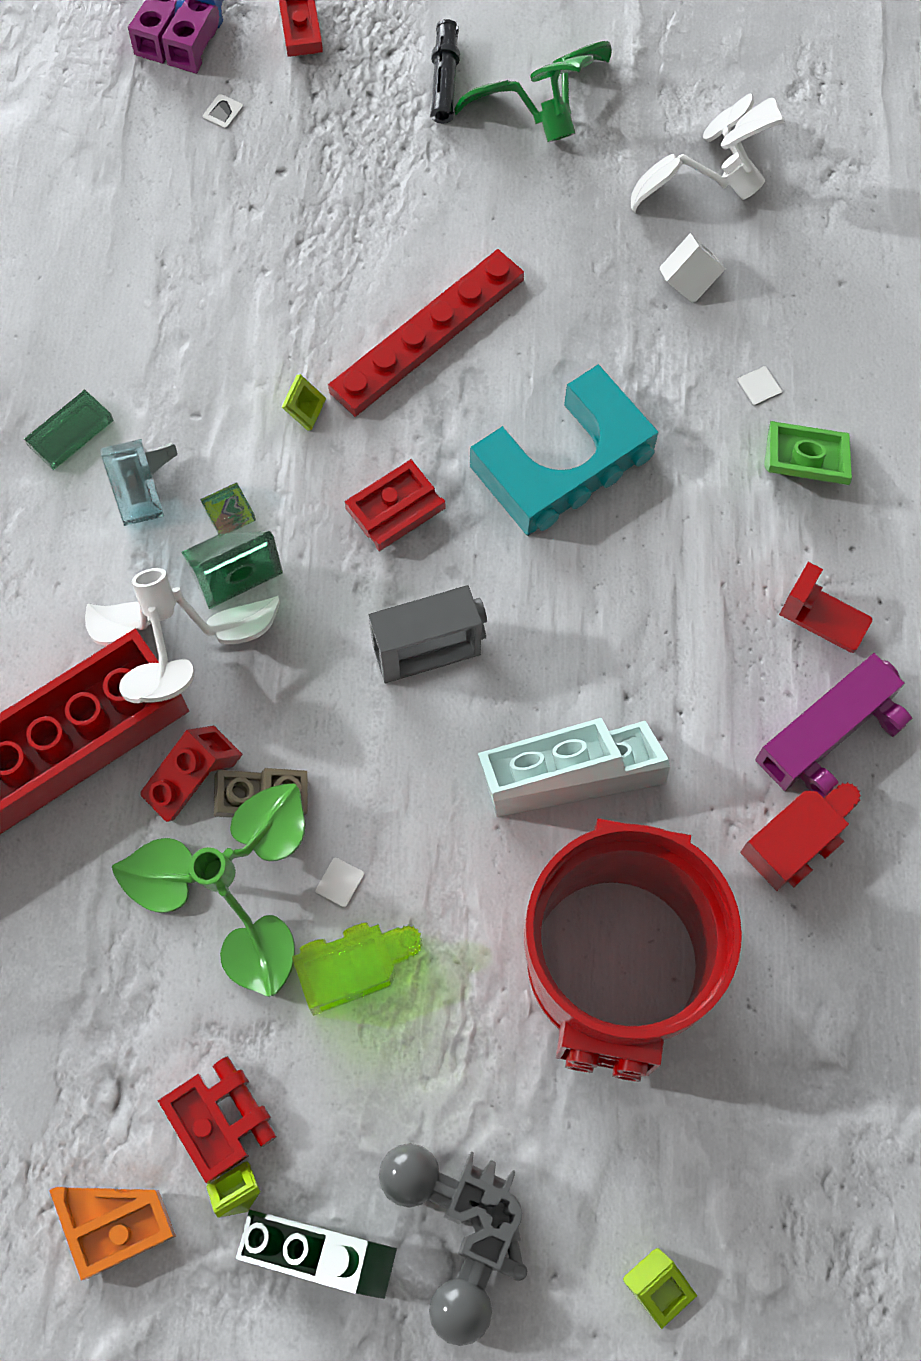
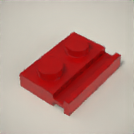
[344,459,446,552]

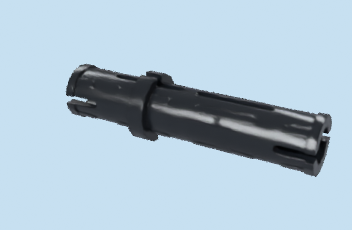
[430,19,460,124]

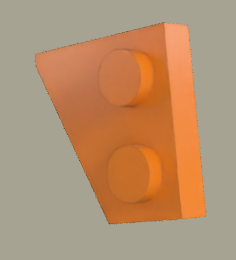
[49,1187,176,1281]

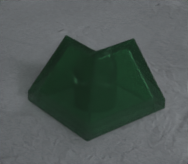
[181,531,283,609]

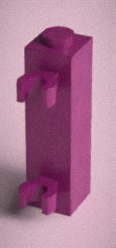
[755,653,913,798]

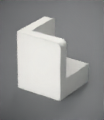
[660,233,726,303]

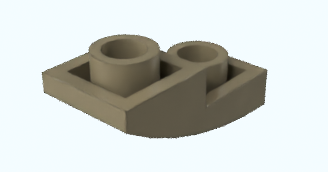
[214,768,308,818]

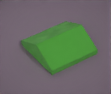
[764,421,852,485]

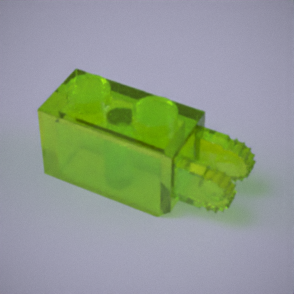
[292,923,423,1016]

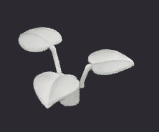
[631,93,785,213]
[85,568,280,703]

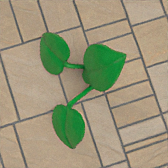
[454,41,612,142]

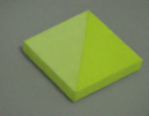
[281,374,326,431]
[206,1161,261,1218]

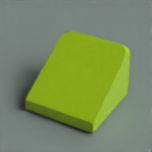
[623,1248,698,1329]

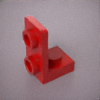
[779,561,873,653]
[140,725,243,822]

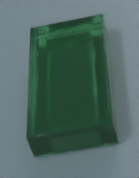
[24,389,114,470]

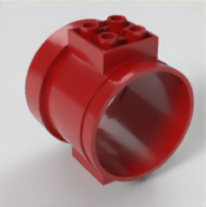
[524,818,742,1082]

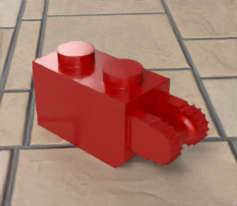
[740,782,861,891]

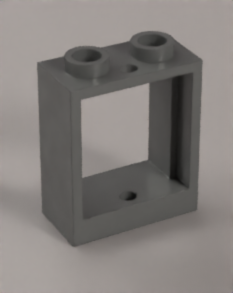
[368,585,487,684]

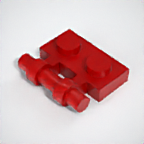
[157,1056,277,1184]

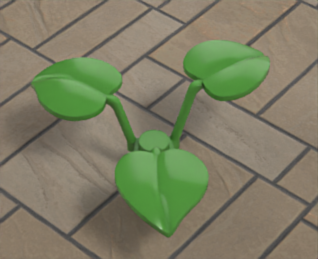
[112,784,306,997]

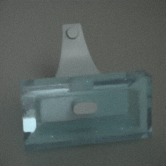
[100,439,178,526]

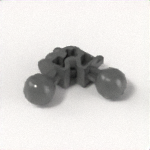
[379,1143,528,1346]

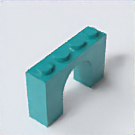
[470,364,658,536]

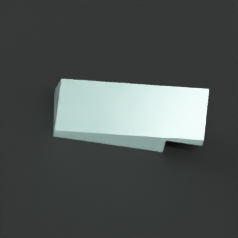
[478,718,670,817]

